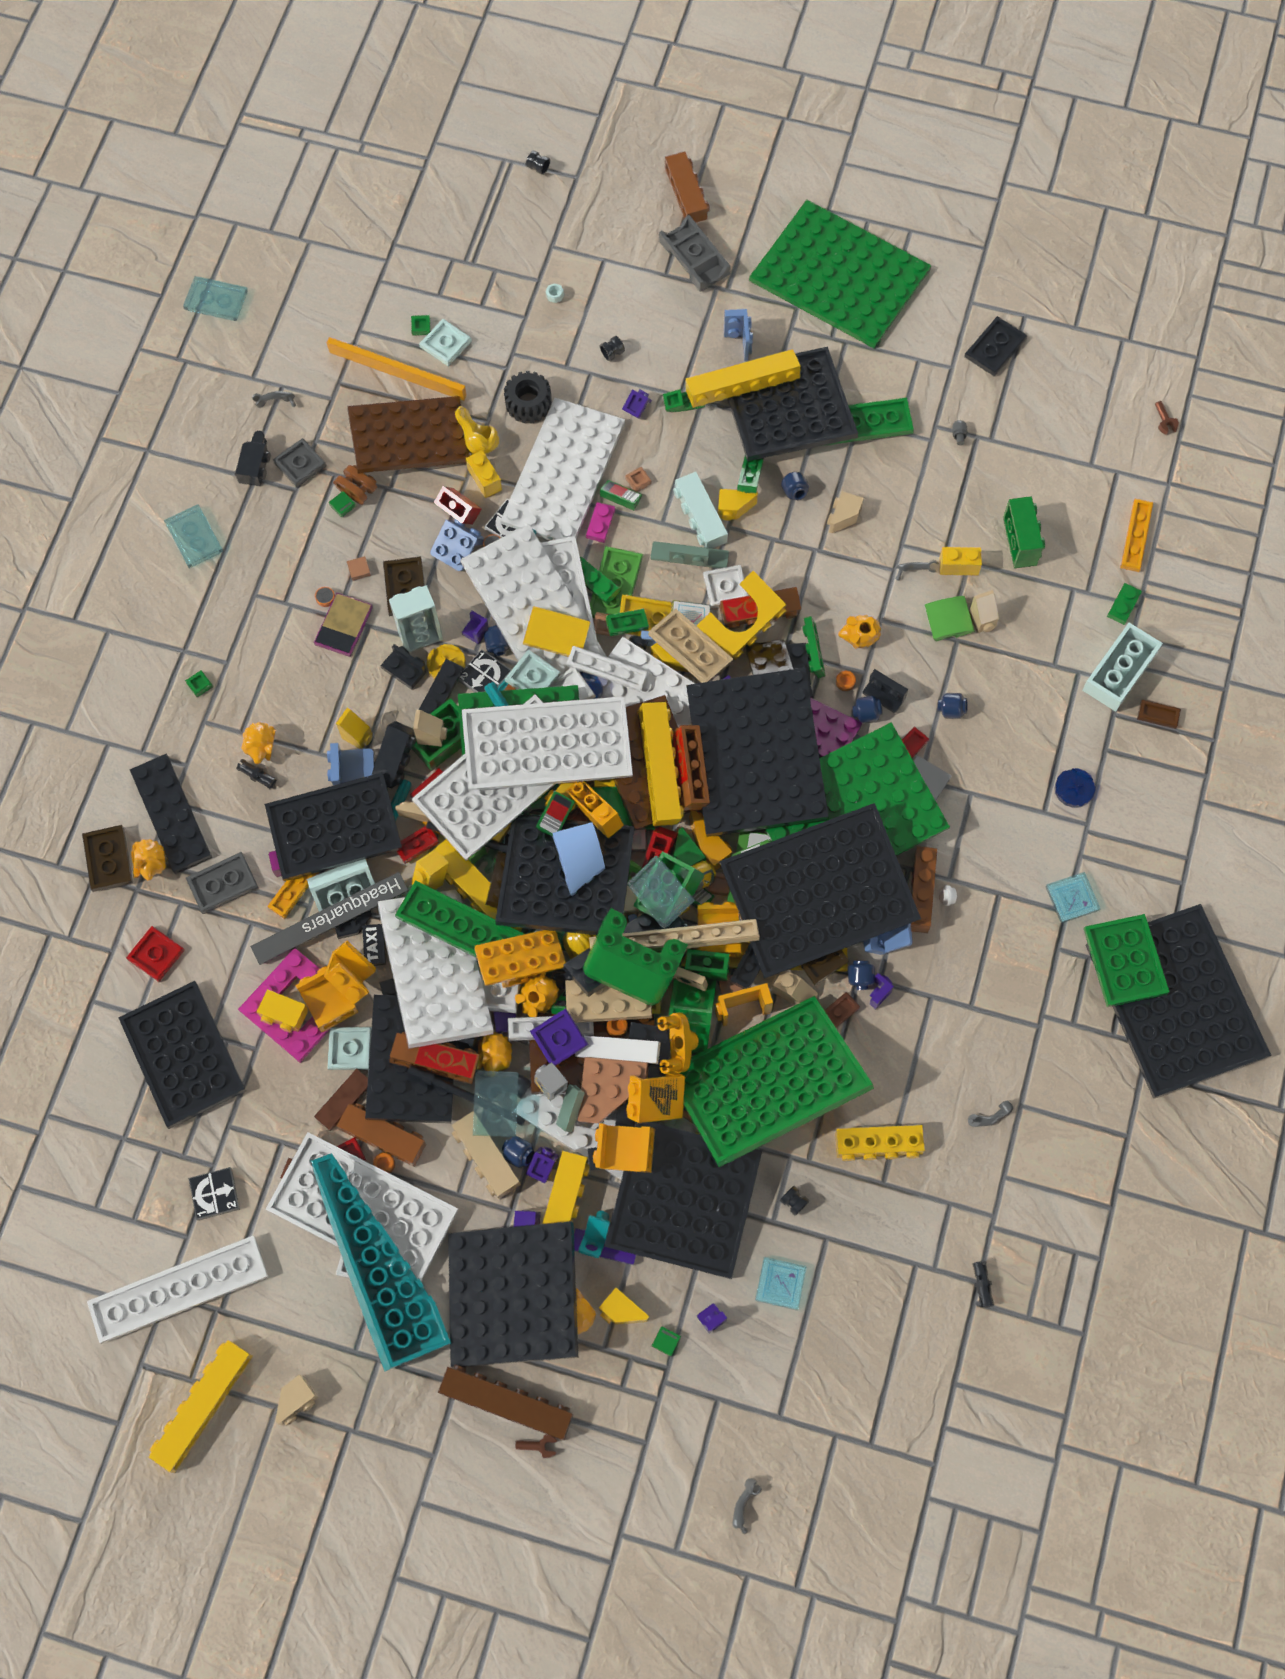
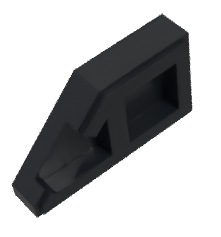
[335,910,372,939]

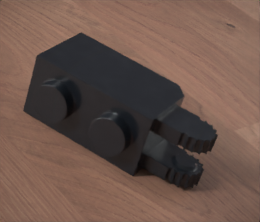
[235,431,271,486]

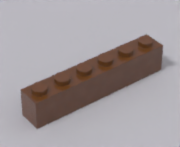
[438,1365,573,1441]

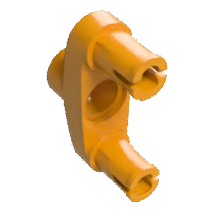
[658,1012,698,1074]

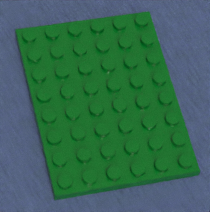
[749,199,931,349]
[765,722,950,856]
[679,996,874,1167]

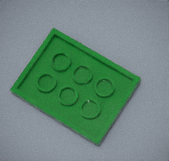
[1083,914,1169,1007]

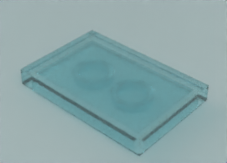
[183,276,248,321]
[164,504,224,568]
[627,856,695,929]
[473,1071,518,1137]

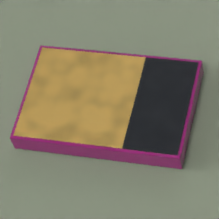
[314,593,373,657]

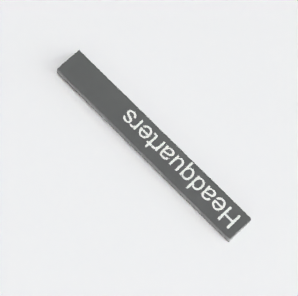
[250,872,409,965]

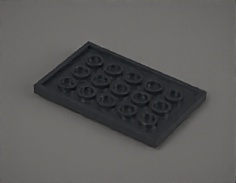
[264,772,403,881]
[118,981,246,1129]
[365,994,455,1124]

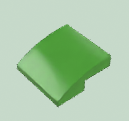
[925,596,975,642]

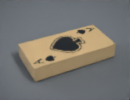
[673,967,708,991]

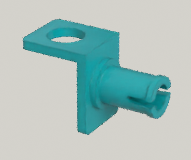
[578,1210,610,1259]

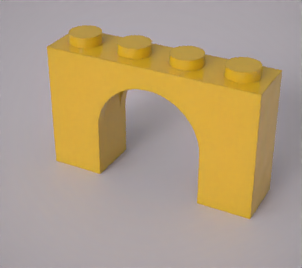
[696,570,787,660]

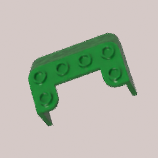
[583,909,688,1006]

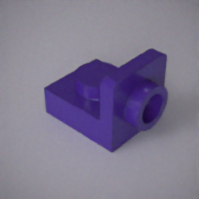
[622,389,652,419]
[870,973,894,1010]
[526,1147,559,1183]
[697,1303,727,1334]

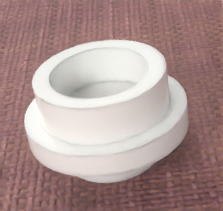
[940,885,957,906]

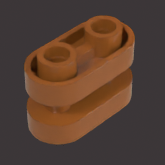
[333,465,377,505]

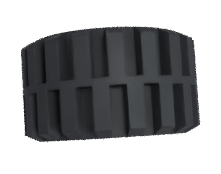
[504,371,552,424]

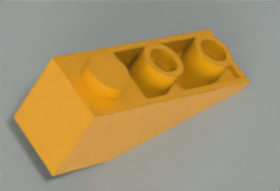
[565,781,624,838]
[689,810,732,871]

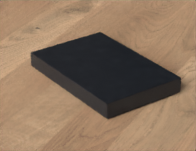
[964,316,1027,377]

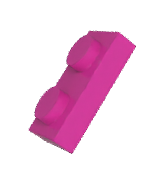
[586,502,615,543]

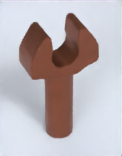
[1155,401,1179,435]
[515,1435,557,1458]

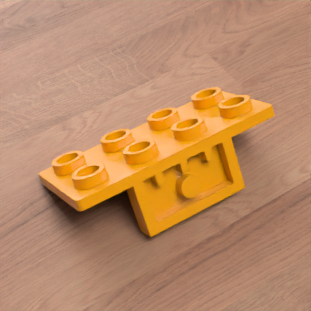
[474,930,566,988]

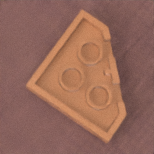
[577,1057,649,1124]

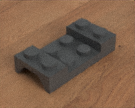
[659,215,730,292]

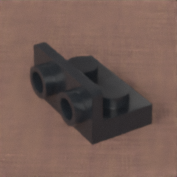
[380,644,426,690]
[863,669,908,713]

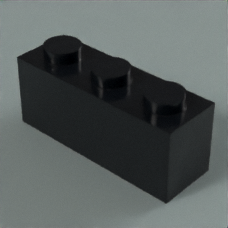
[372,721,416,789]

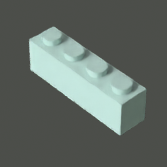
[673,472,728,549]

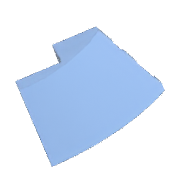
[553,822,605,896]

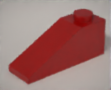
[642,826,678,873]

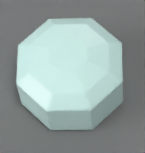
[546,283,564,303]

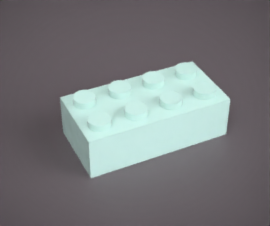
[389,585,443,652]
[1082,623,1163,712]

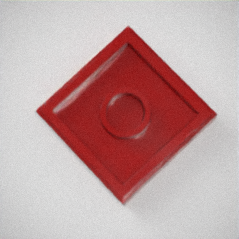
[126,926,185,982]

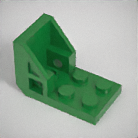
[669,966,717,1054]

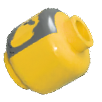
[691,861,716,891]

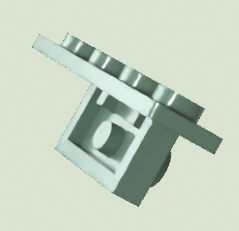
[651,541,729,569]

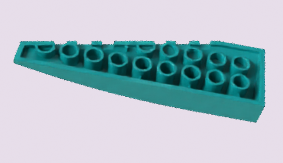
[311,1153,451,1372]

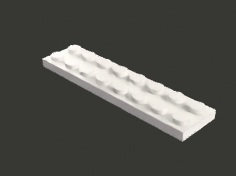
[87,1236,268,1344]

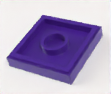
[530,1008,589,1066]

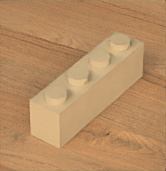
[451,1111,521,1200]

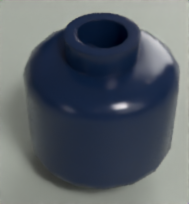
[781,472,809,500]
[484,625,510,656]
[938,693,968,719]
[852,695,883,723]
[848,961,875,990]
[502,1136,535,1168]

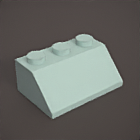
[307,859,375,911]

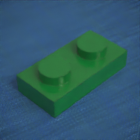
[1107,583,1142,625]
[605,609,649,636]

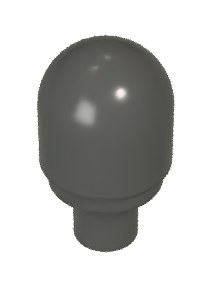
[952,420,968,446]

